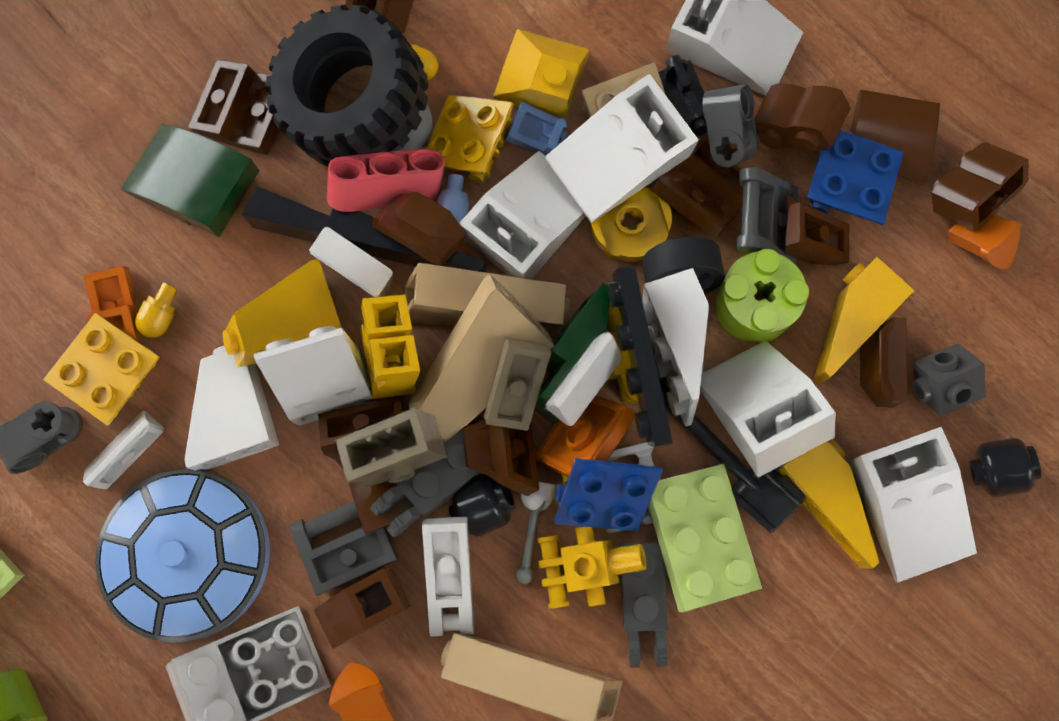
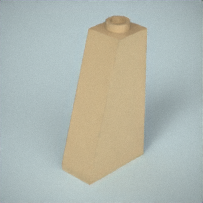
[404,263,570,333]
[409,274,554,444]
[441,633,623,721]

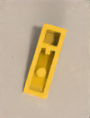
[814,257,915,385]
[775,439,880,569]

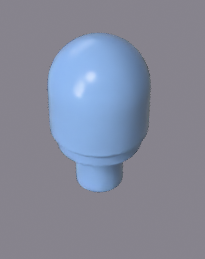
[437,174,469,223]

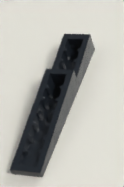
[242,186,487,273]

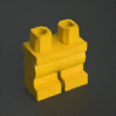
[361,294,420,399]

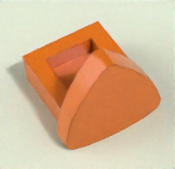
[948,214,1021,269]
[329,662,396,721]

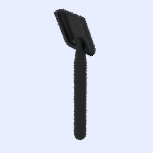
[659,380,806,533]

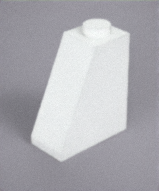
[184,346,279,471]

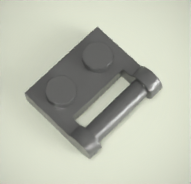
[737,167,798,264]
[290,501,398,596]

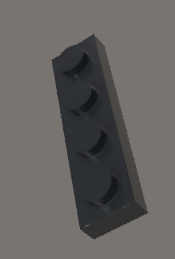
[607,265,673,447]

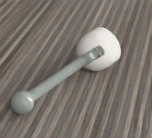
[516,482,556,584]

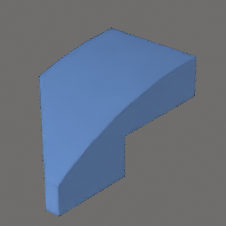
[505,102,568,156]

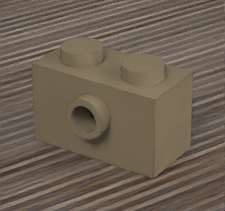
[336,408,447,487]

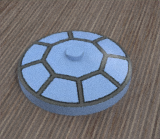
[95,469,270,642]

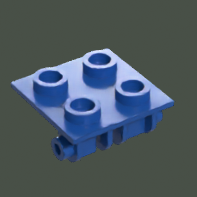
[807,130,904,225]
[554,458,663,531]

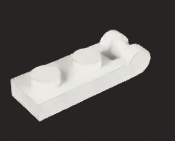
[422,517,474,637]

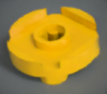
[591,187,672,262]

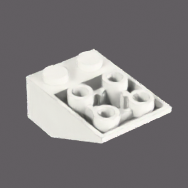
[666,0,803,96]
[545,74,699,223]
[459,151,586,279]
[642,268,709,427]
[254,326,378,426]
[700,341,836,477]
[846,427,977,583]
[165,606,331,721]

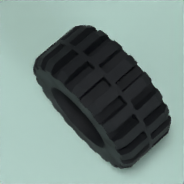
[266,5,428,167]

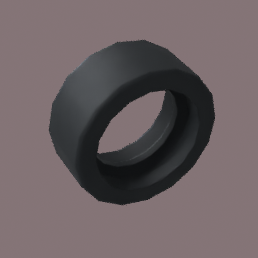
[642,237,724,294]

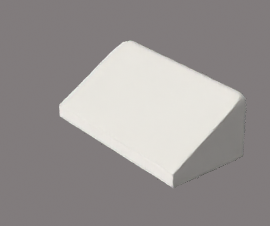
[309,227,393,297]
[545,332,621,426]
[83,410,165,490]

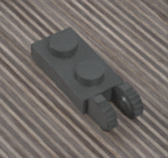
[370,430,480,537]
[619,542,668,668]

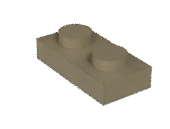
[484,338,551,431]

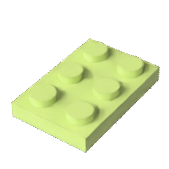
[648,464,763,612]

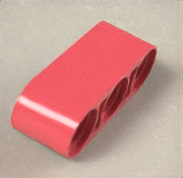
[327,148,445,212]

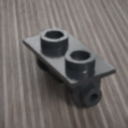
[658,55,708,137]

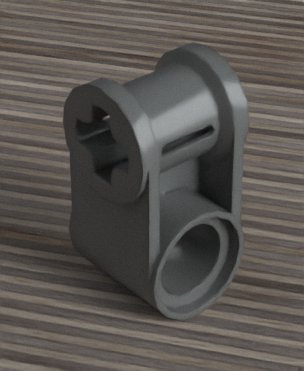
[702,84,758,167]
[0,402,82,474]

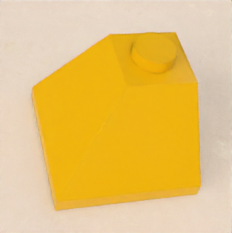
[493,29,590,121]

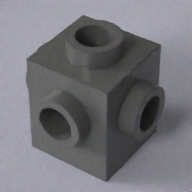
[912,343,986,416]

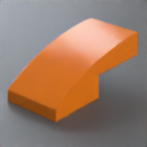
[83,266,140,343]

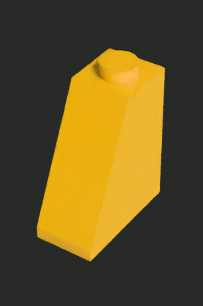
[223,259,341,368]

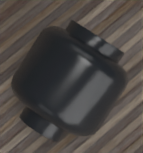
[969,438,1041,497]
[449,474,515,537]

